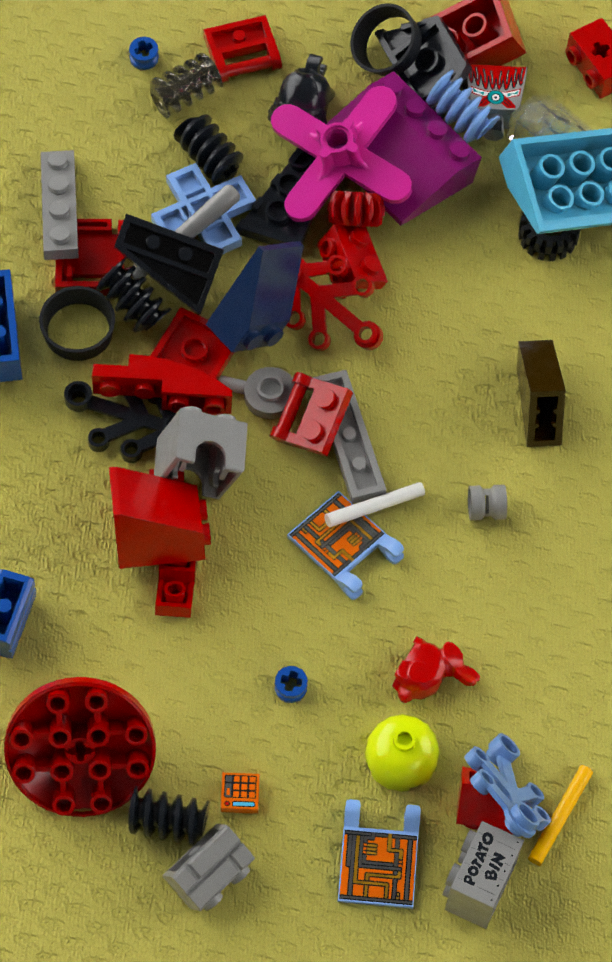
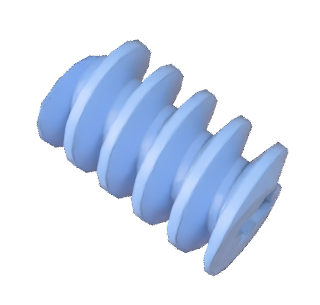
[426,70,500,143]

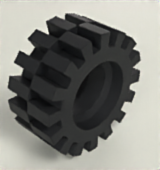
[518,213,581,261]

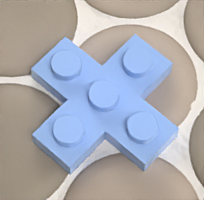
[151,163,256,255]

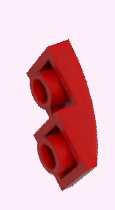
[155,561,197,618]

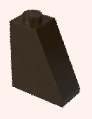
[517,340,566,447]

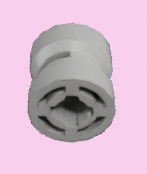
[468,485,507,521]

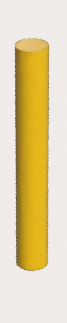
[528,765,593,866]

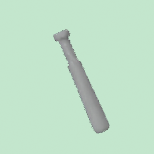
[132,185,240,284]

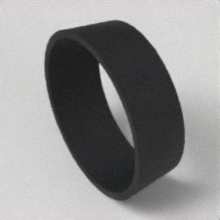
[350,3,422,76]
[39,286,115,361]

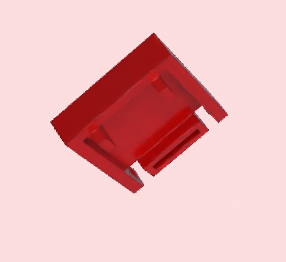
[55,219,125,296]

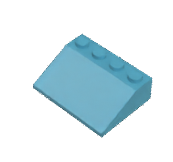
[499,128,612,234]

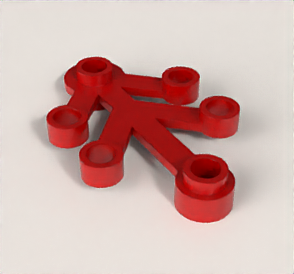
[286,255,383,351]

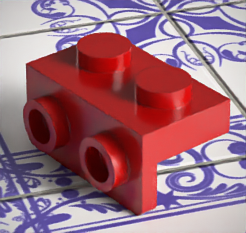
[317,225,388,299]

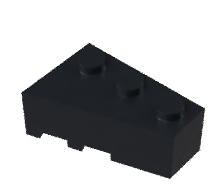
[114,214,224,315]

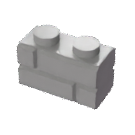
[162,824,255,911]

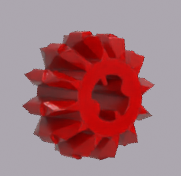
[327,191,385,227]

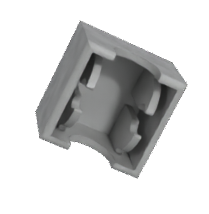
[154,406,248,499]

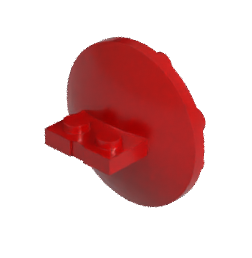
[4,677,156,817]

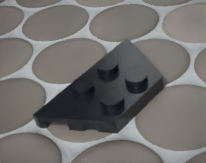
[375,15,472,119]

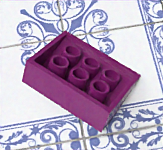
[327,71,482,226]

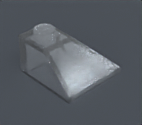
[507,95,593,141]

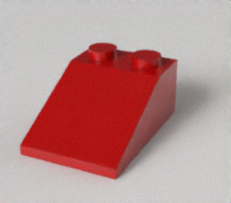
[431,0,527,66]

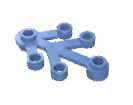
[464,733,551,838]

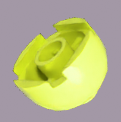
[365,714,439,792]

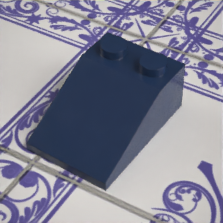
[206,241,304,352]

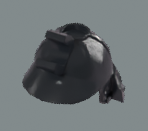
[267,54,335,124]

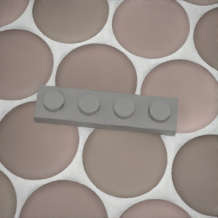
[41,150,79,260]
[313,370,386,504]

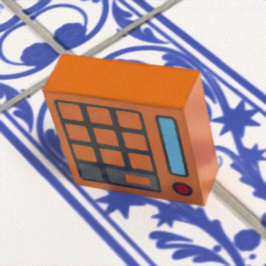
[221,772,260,814]

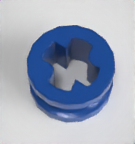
[129,37,159,70]
[275,666,308,703]

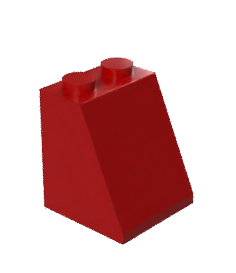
[109,467,211,569]

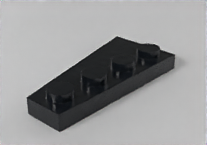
[235,148,316,245]

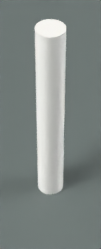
[324,482,425,528]

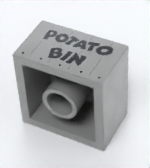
[442,821,524,929]

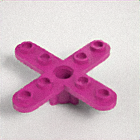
[271,86,412,222]

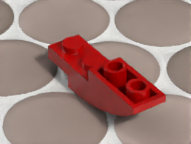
[92,354,232,415]

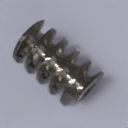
[150,53,223,119]

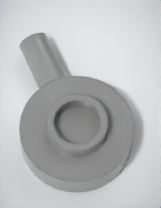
[219,367,294,419]

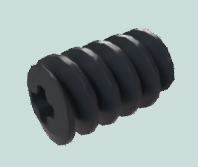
[173,114,243,186]
[96,257,172,333]
[128,786,210,846]

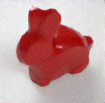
[392,636,480,703]

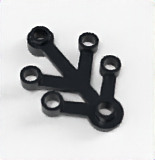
[64,381,176,463]

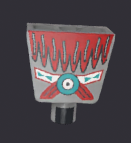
[462,64,527,141]

